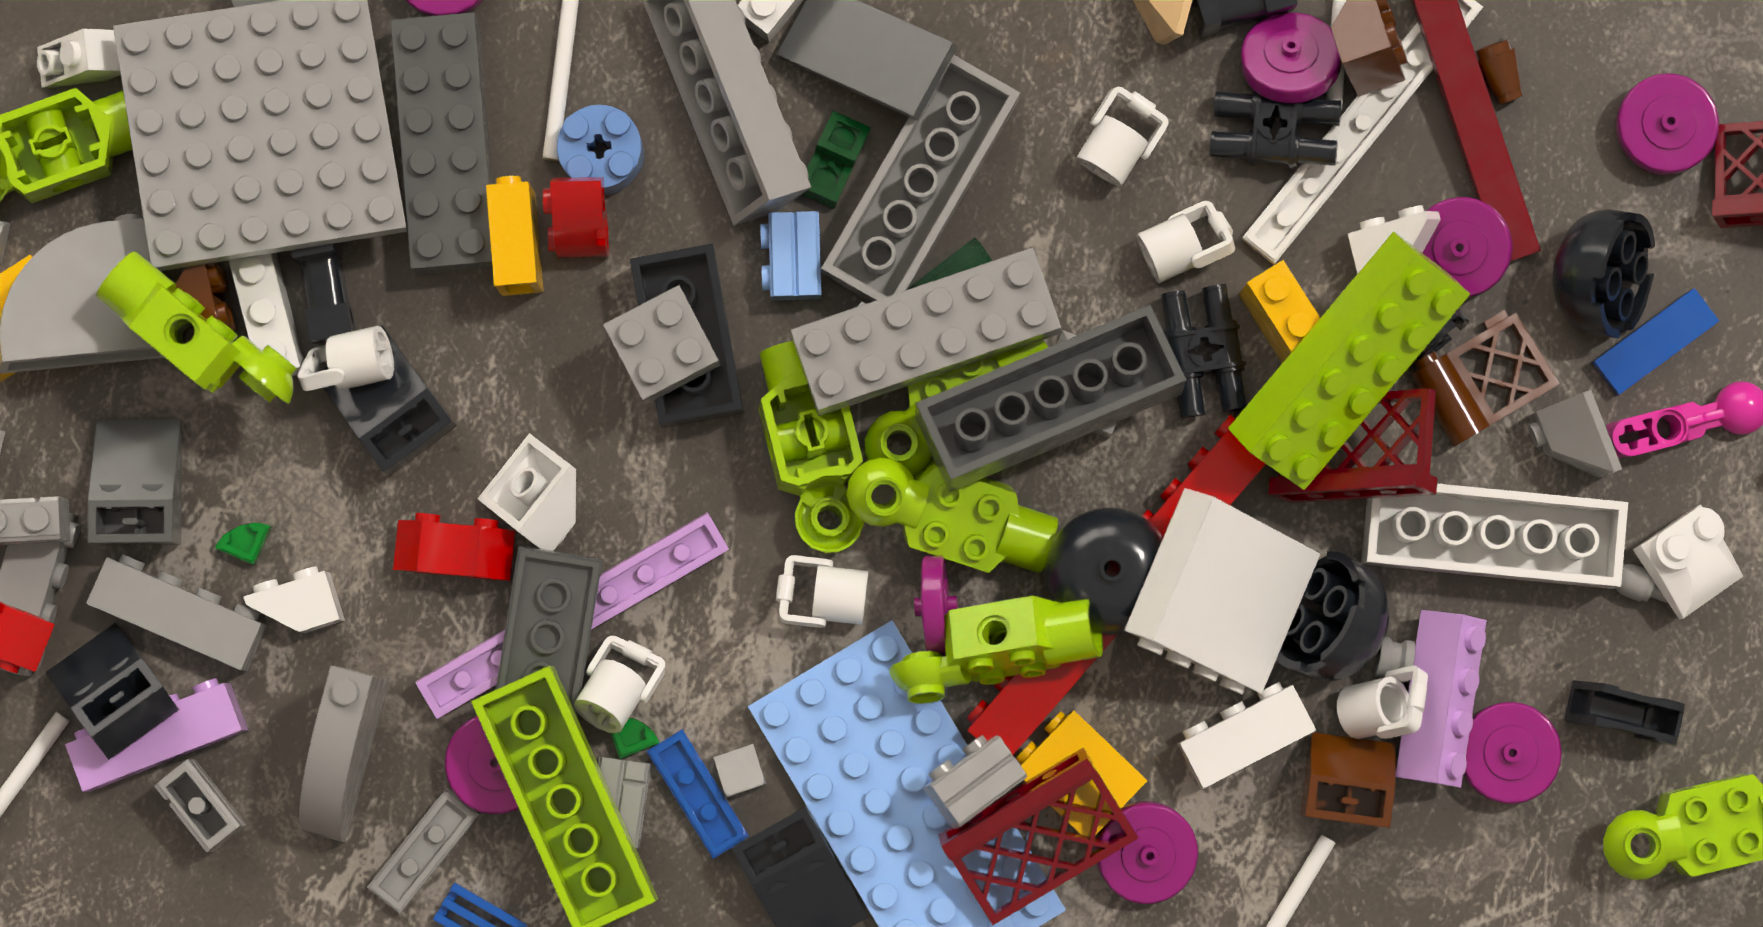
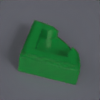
[215,523,272,565]
[610,717,660,759]

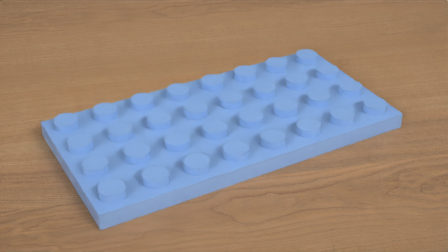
[748,620,1066,927]

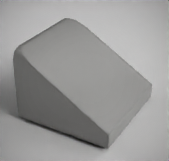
[713,744,767,797]

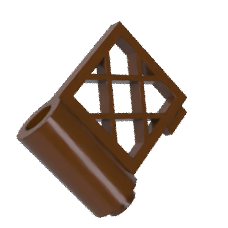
[1410,310,1560,447]

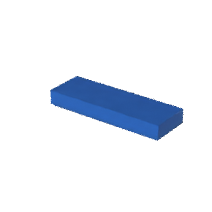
[1592,288,1719,396]
[646,729,749,859]

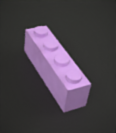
[1395,610,1487,788]
[65,678,248,792]

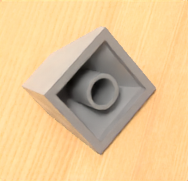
[1528,390,1622,478]

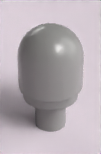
[1615,564,1668,603]

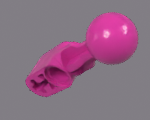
[1606,381,1763,459]

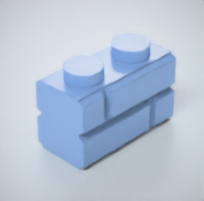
[760,211,822,301]

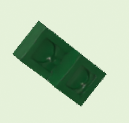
[802,111,871,209]

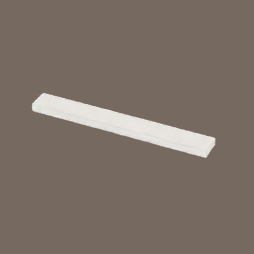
[1242,0,1483,265]

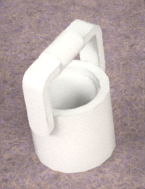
[1076,87,1168,187]
[1137,201,1235,283]
[298,326,394,391]
[776,555,868,628]
[574,636,665,733]
[1337,665,1428,739]

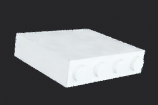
[1125,488,1320,695]

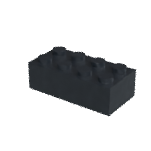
[630,243,744,428]

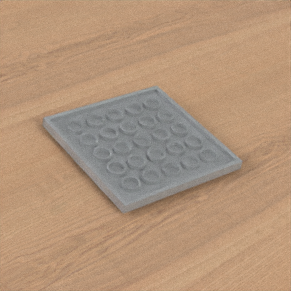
[113,0,407,271]

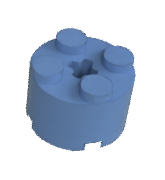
[557,105,644,195]

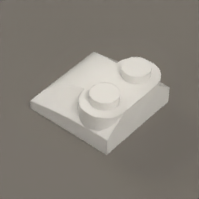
[1633,504,1743,620]

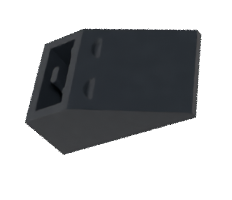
[322,326,457,476]
[46,623,179,760]
[731,806,868,927]

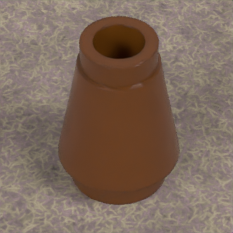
[1476,39,1523,104]

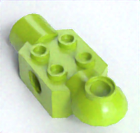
[0,88,133,204]
[96,251,297,404]
[865,340,1048,476]
[758,341,864,553]
[847,457,1058,573]
[888,596,1103,704]
[1603,774,1763,880]

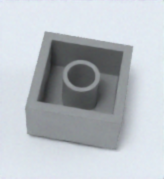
[603,285,721,404]

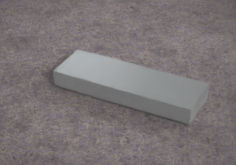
[367,788,480,914]

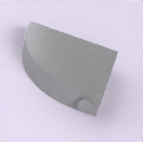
[0,214,165,374]
[299,666,390,843]

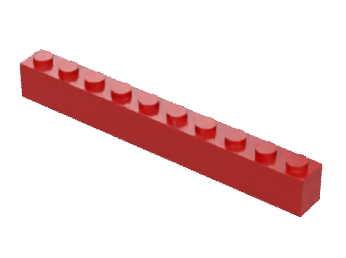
[966,414,1266,756]

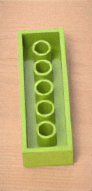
[1228,231,1470,490]
[471,666,658,927]

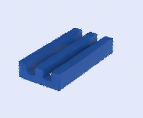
[433,882,528,927]

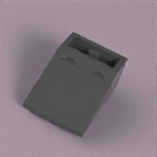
[87,419,182,546]

